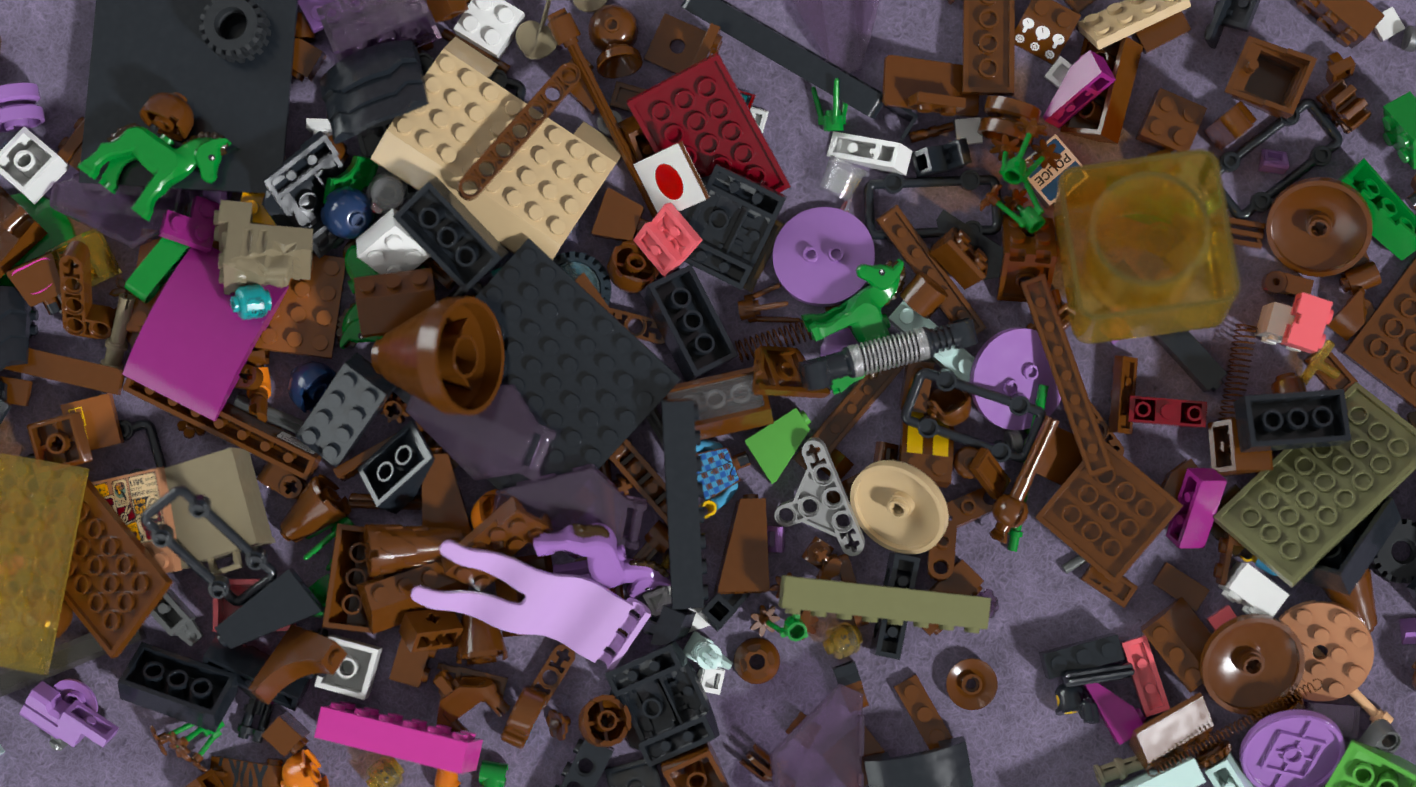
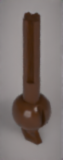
[989,416,1060,544]

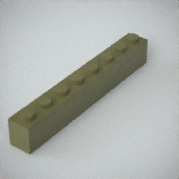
[778,575,991,633]

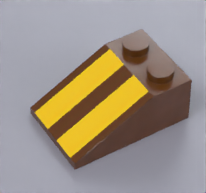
[898,411,954,488]

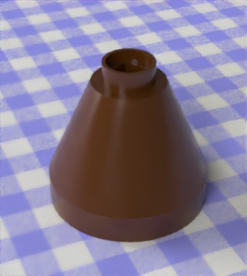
[371,297,504,415]

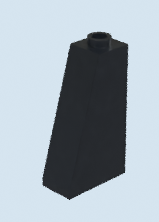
[214,568,325,649]

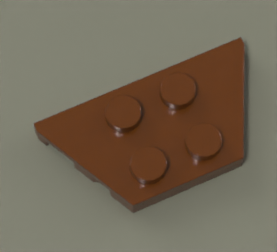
[753,345,830,398]

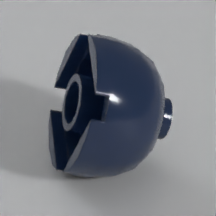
[320,186,375,239]
[288,361,337,413]

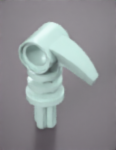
[683,631,733,670]

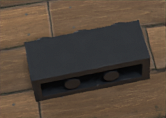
[1039,633,1124,679]

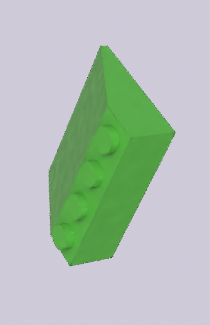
[1325,740,1416,787]

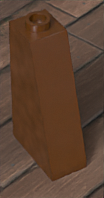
[422,446,473,535]
[714,494,770,594]

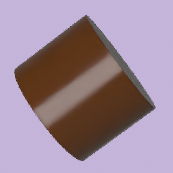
[900,271,948,319]

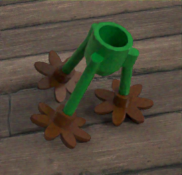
[989,116,1062,184]
[980,159,1046,233]
[750,572,819,641]
[150,721,225,772]

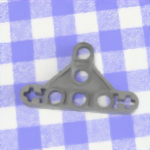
[774,437,865,556]

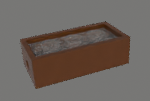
[664,367,774,440]

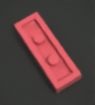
[1120,635,1170,717]

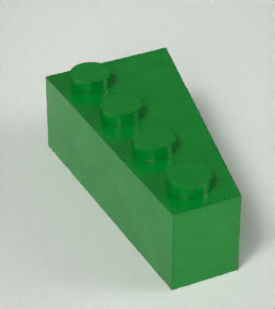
[1338,158,1416,261]

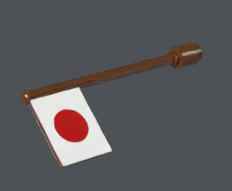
[547,8,710,219]

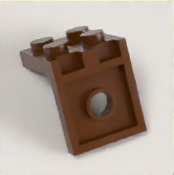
[644,13,723,74]
[997,215,1057,302]

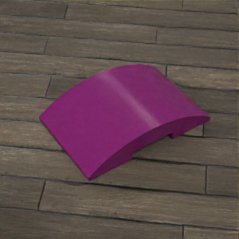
[122,247,289,422]

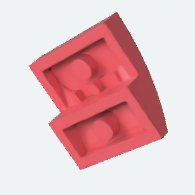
[633,202,702,277]

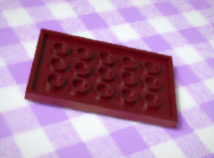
[627,52,791,192]

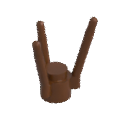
[738,283,801,323]

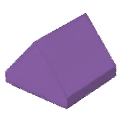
[1258,149,1289,175]
[767,526,785,552]
[1399,618,1416,645]

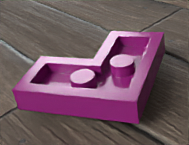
[159,196,220,253]

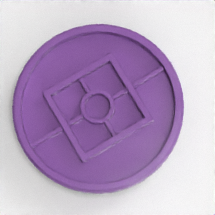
[773,207,875,307]
[970,327,1061,430]
[1239,709,1346,787]

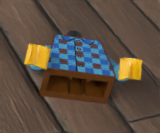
[696,439,751,518]

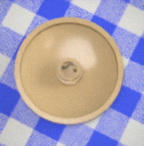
[850,460,949,554]

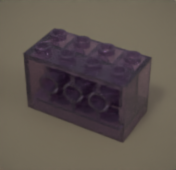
[316,0,442,61]

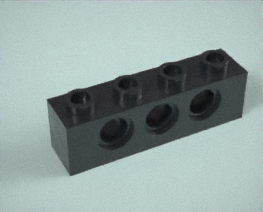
[869,552,921,660]
[555,738,614,787]

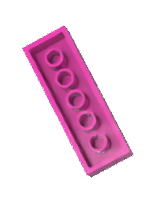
[314,701,483,774]

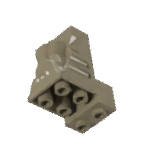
[214,200,313,295]

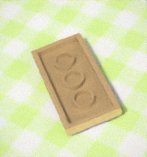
[1077,0,1191,50]

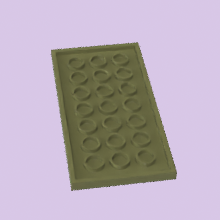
[1213,382,1416,587]

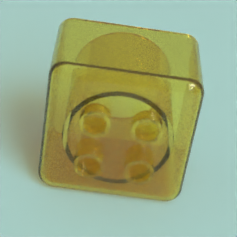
[1053,149,1240,344]

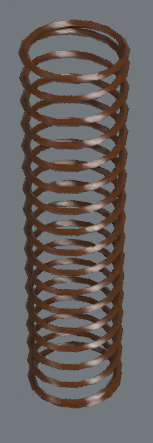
[735,312,834,362]
[1218,324,1258,421]

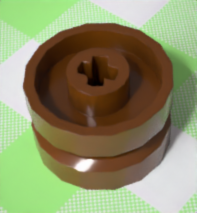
[977,95,1041,147]

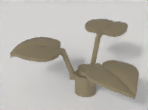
[515,0,608,60]

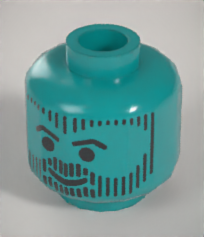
[231,284,272,320]

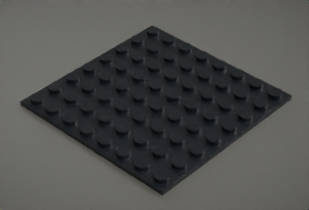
[79,0,298,194]
[393,238,681,521]

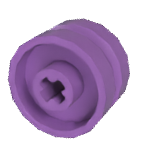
[0,83,45,133]

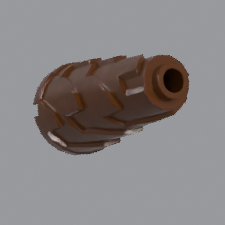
[364,524,467,577]

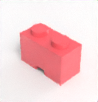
[1281,292,1334,354]

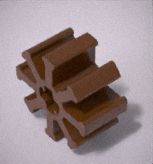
[1316,78,1372,134]

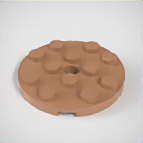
[1278,600,1374,701]

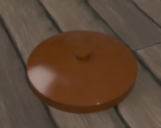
[1266,177,1373,277]
[1200,614,1305,715]

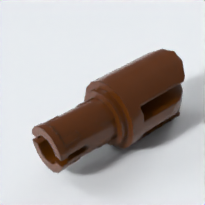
[739,743,796,787]

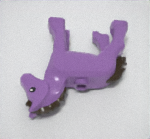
[533,523,671,598]

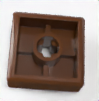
[27,412,93,474]

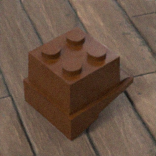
[1224,36,1317,119]

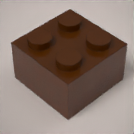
[1135,88,1207,159]

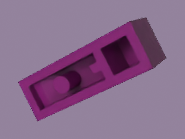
[1043,50,1116,128]
[1083,683,1146,745]

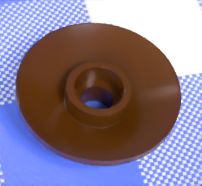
[946,658,998,710]

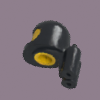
[1055,683,1100,724]

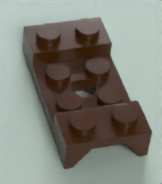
[441,496,553,592]

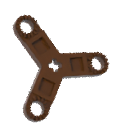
[927,488,1003,582]

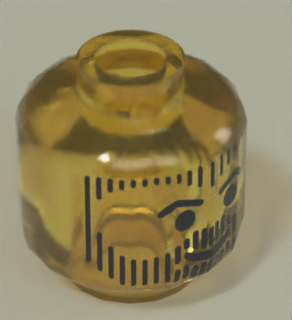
[823,622,863,660]
[365,756,405,787]

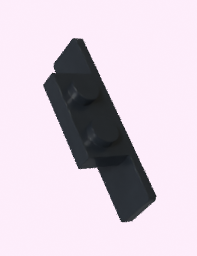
[1204,0,1260,49]

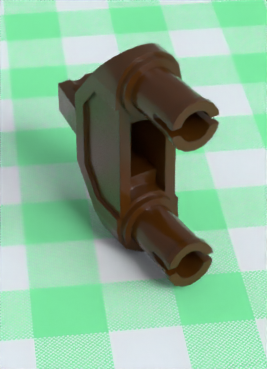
[433,669,511,733]

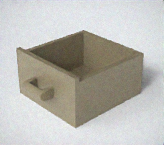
[164,447,276,575]

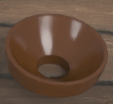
[596,43,643,79]
[734,637,780,684]

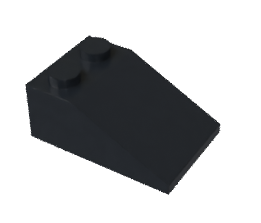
[357,420,435,514]

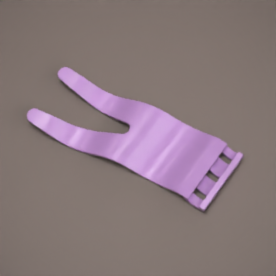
[411,540,651,671]

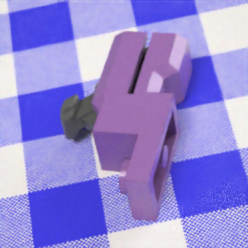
[20,681,119,751]

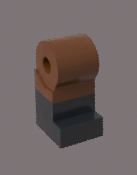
[832,660,869,713]

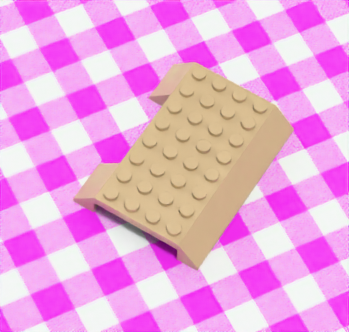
[371,37,621,260]

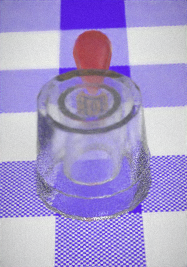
[819,155,870,212]
[366,171,408,215]

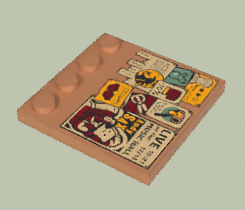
[91,467,182,573]

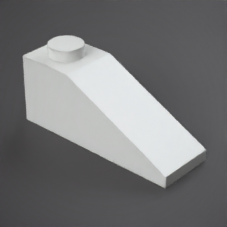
[827,131,912,175]

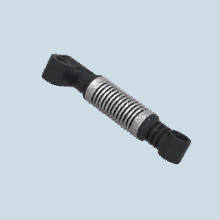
[797,317,978,391]

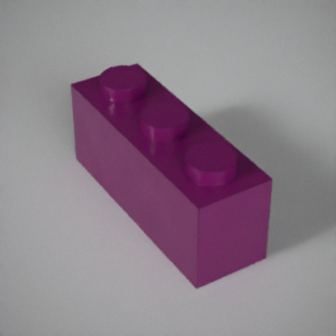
[1165,468,1227,549]

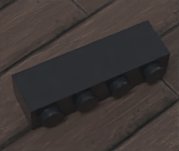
[202,633,310,711]

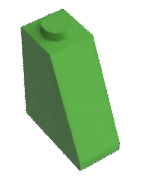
[744,408,811,484]

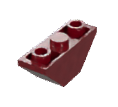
[1128,396,1207,428]

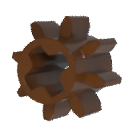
[380,392,412,424]

